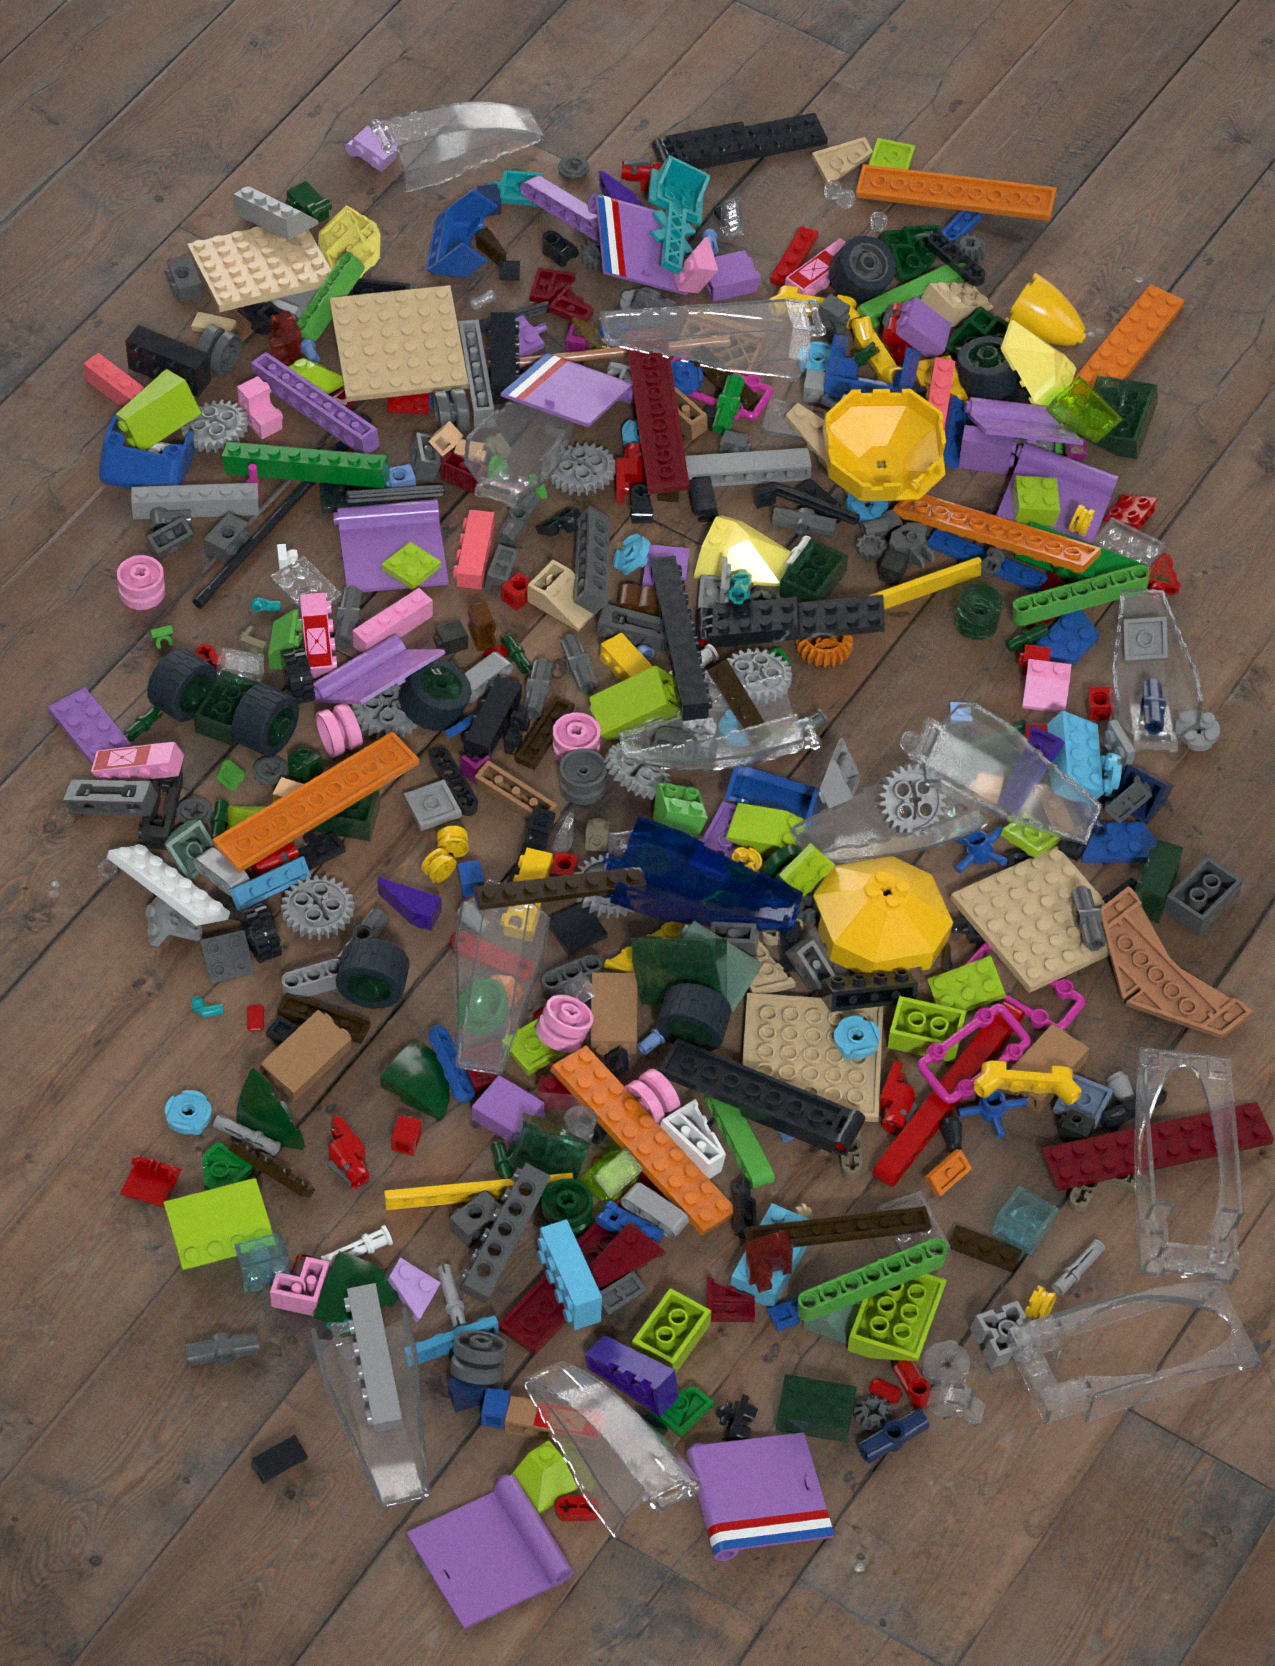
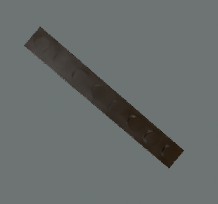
[473,866,647,910]
[744,1206,932,1253]

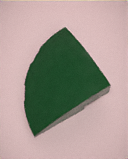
[877,225,941,281]
[946,306,1009,356]
[380,1040,450,1121]
[236,1067,305,1150]
[313,1251,400,1323]

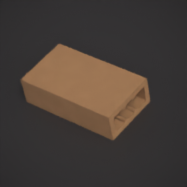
[591,972,637,1055]
[260,1010,352,1103]
[1002,1024,1090,1114]

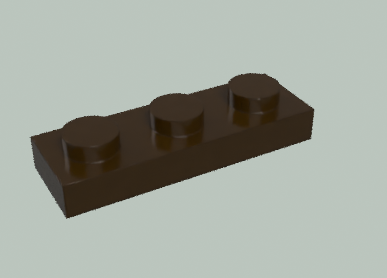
[947,1224,1022,1273]

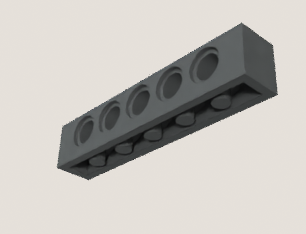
[574,506,611,614]
[459,1163,551,1303]

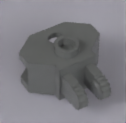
[889,523,936,568]

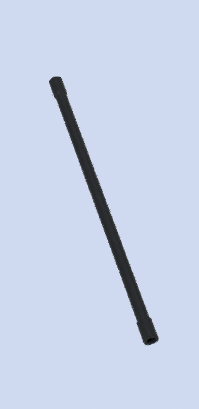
[192,414,372,609]

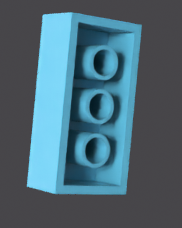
[1047,710,1104,806]
[731,1204,810,1308]
[537,1219,602,1330]

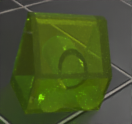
[578,1148,643,1201]

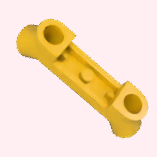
[768,286,860,330]
[851,316,903,383]
[974,1061,1082,1105]

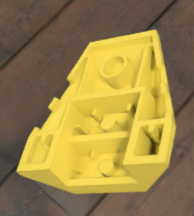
[318,205,380,279]
[1001,320,1077,407]
[694,515,791,586]

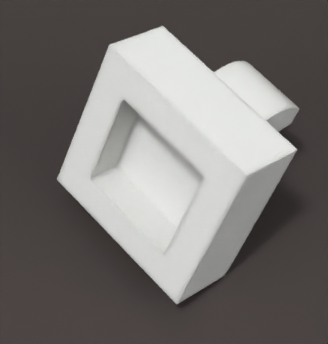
[277,544,298,574]

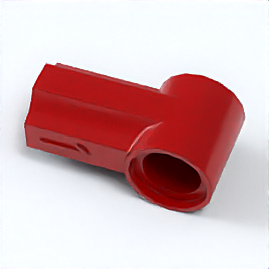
[893,1360,930,1409]

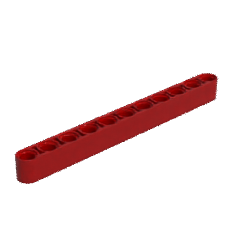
[872,1001,1025,1187]

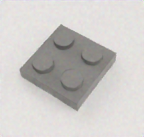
[1124,617,1169,663]
[1102,719,1136,780]
[404,780,462,831]

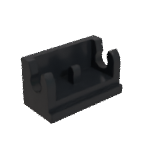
[689,476,719,522]
[251,1435,308,1484]

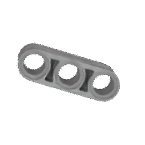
[464,652,514,703]
[193,847,250,896]
[281,959,341,998]
[621,1182,689,1239]

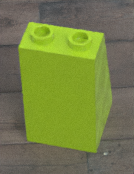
[116,369,202,451]
[589,666,681,741]

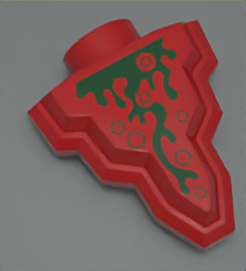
[1146,553,1180,598]

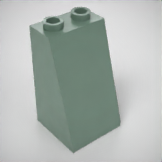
[667,921,763,1012]

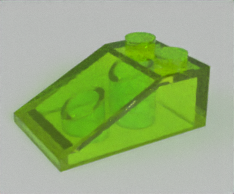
[1045,376,1123,443]

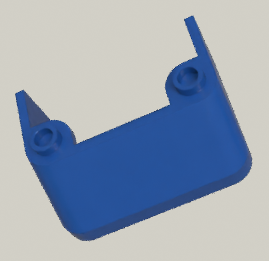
[426,188,497,278]
[824,334,921,398]
[99,415,195,489]
[725,766,823,828]

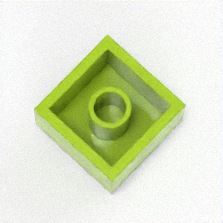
[1011,476,1060,526]

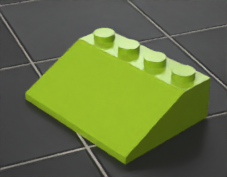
[163,1178,276,1271]
[847,1259,947,1361]

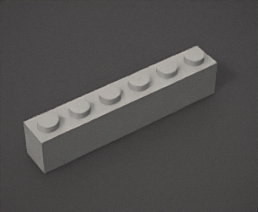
[458,319,494,428]
[685,448,812,487]
[131,483,259,520]
[344,1283,404,1432]

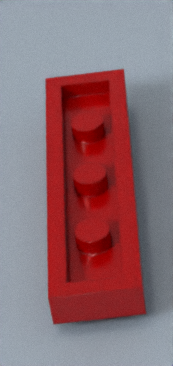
[770,225,819,287]

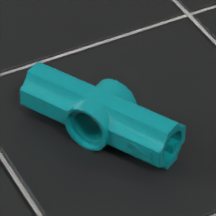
[729,569,752,604]

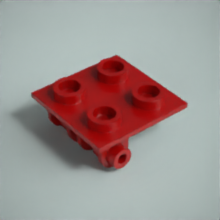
[387,393,430,414]
[1102,494,1158,534]
[120,1155,182,1208]

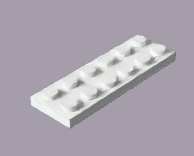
[107,844,230,926]

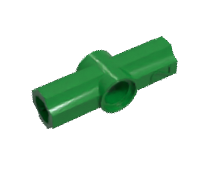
[712,374,745,435]

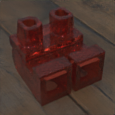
[269,311,302,367]
[745,1230,793,1293]

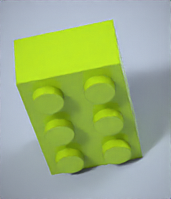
[888,996,966,1063]
[632,1288,711,1373]

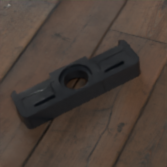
[1100,1084,1167,1131]

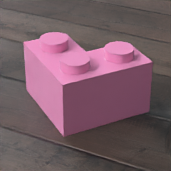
[237,376,283,439]
[270,1257,330,1316]

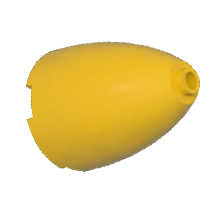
[1004,273,1087,346]

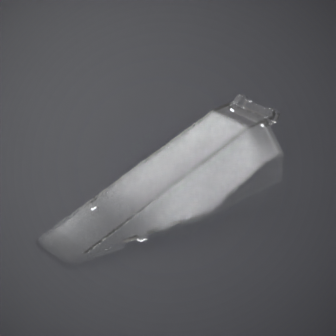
[599,299,826,379]

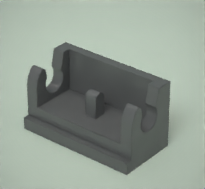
[484,544,519,593]
[1104,775,1152,824]
[600,1271,647,1319]

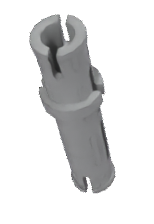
[213,1114,281,1156]
[1051,1239,1106,1297]
[437,1264,468,1330]

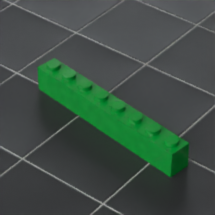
[221,442,390,488]

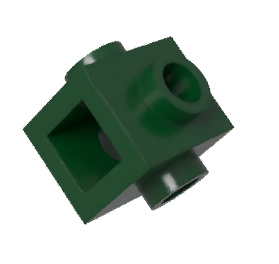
[288,747,323,783]

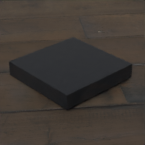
[546,903,608,956]

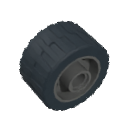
[829,235,896,303]

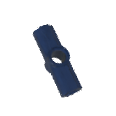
[1140,678,1166,735]
[857,1409,930,1464]

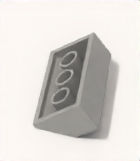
[233,186,318,240]
[818,738,861,809]

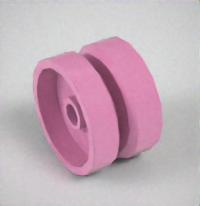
[117,555,165,610]
[315,704,363,758]
[553,712,601,763]
[536,995,594,1053]
[624,1069,680,1124]

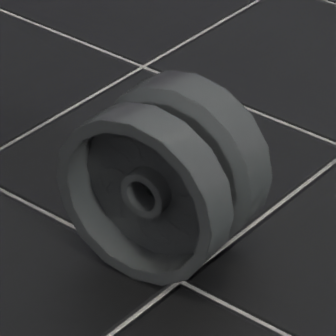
[196,324,242,377]
[433,388,470,433]
[559,748,608,805]
[450,1331,508,1385]

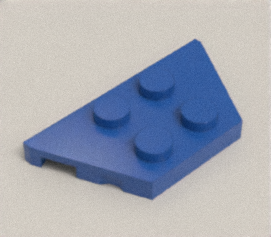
[1035,610,1099,666]
[1081,822,1167,863]

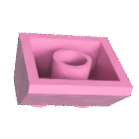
[674,237,718,293]
[1022,659,1072,713]

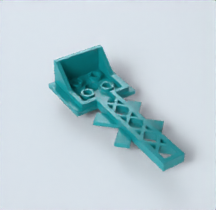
[648,155,710,275]

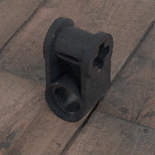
[542,230,579,267]
[631,484,653,524]

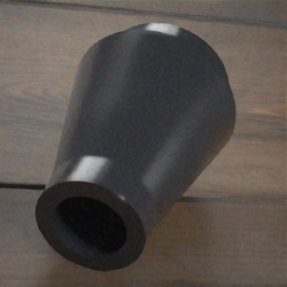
[940,1117,962,1153]

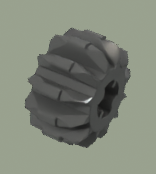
[953,233,986,265]

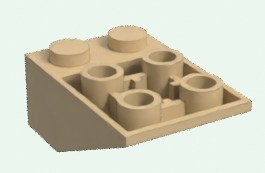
[920,282,993,327]
[527,560,597,632]

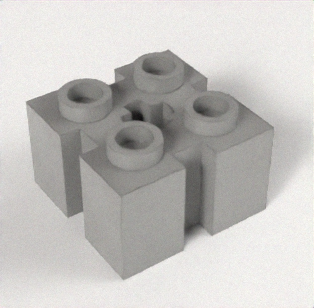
[969,1301,1040,1369]

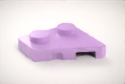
[387,1258,441,1322]

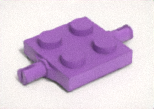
[485,315,548,357]

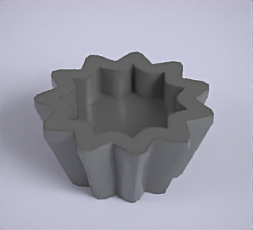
[856,533,886,562]

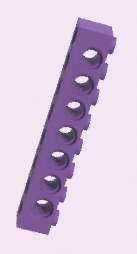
[251,352,380,454]

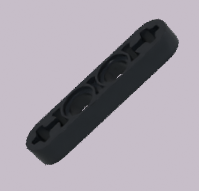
[928,232,986,287]
[430,747,478,816]

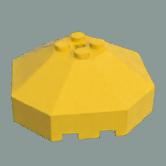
[823,389,946,501]
[813,856,953,975]

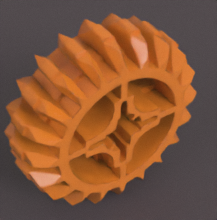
[795,635,853,669]

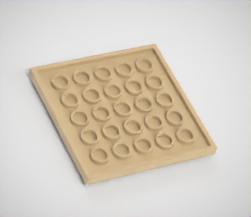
[187,226,332,312]
[330,285,469,402]
[950,846,1110,993]
[742,993,883,1122]

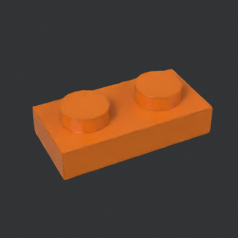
[925,1149,972,1196]

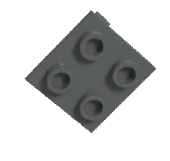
[200,930,255,984]

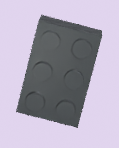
[1164,856,1243,936]

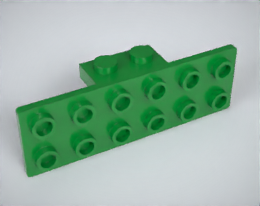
[1015,522,1147,602]

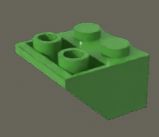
[268,610,303,670]
[653,782,708,838]

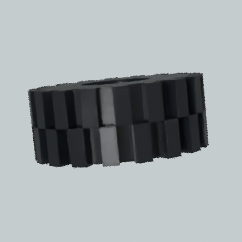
[281,648,315,704]
[239,903,282,963]

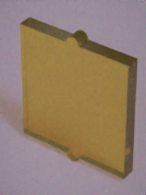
[572,317,610,349]

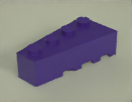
[585,1335,679,1417]

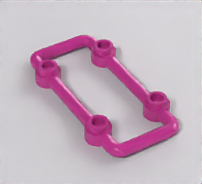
[671,353,773,420]
[965,943,1085,1030]
[917,1004,1031,1104]

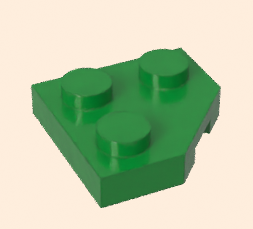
[202,1141,253,1191]
[645,1387,714,1438]

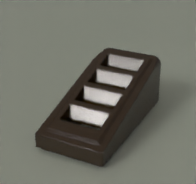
[476,227,506,266]

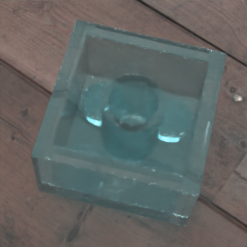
[991,1186,1060,1256]
[234,1232,290,1293]

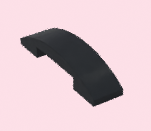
[507,806,556,883]

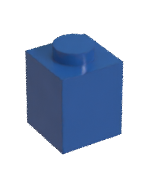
[458,860,484,898]
[481,1387,510,1429]

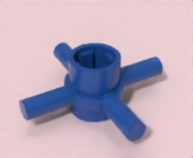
[953,825,1007,873]
[958,1090,1027,1139]

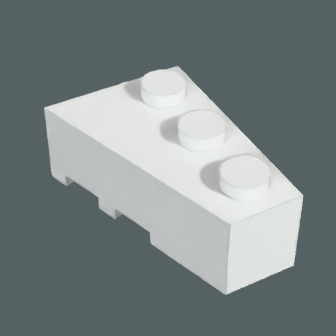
[660,1099,726,1179]

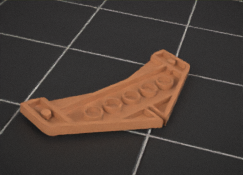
[1101,886,1252,1038]

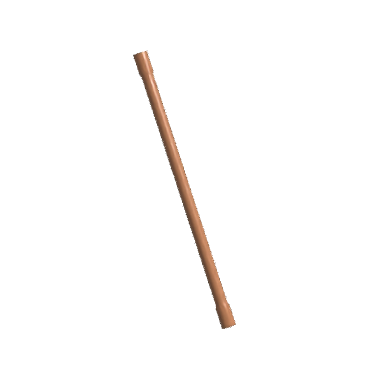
[487,334,731,372]

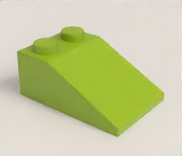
[725,803,805,859]

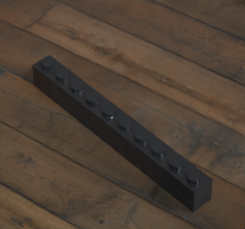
[650,556,712,721]

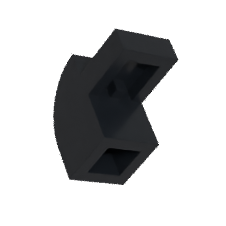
[238,301,285,335]

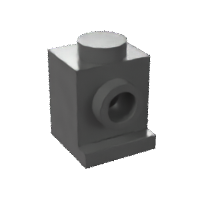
[719,430,752,454]

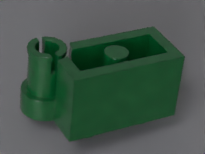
[286,181,332,223]

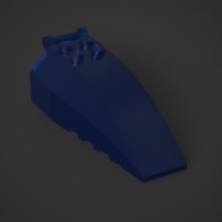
[599,816,803,932]

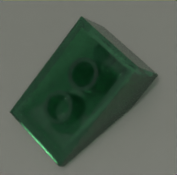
[508,1113,590,1180]

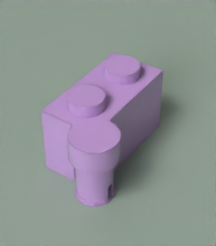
[345,125,398,172]

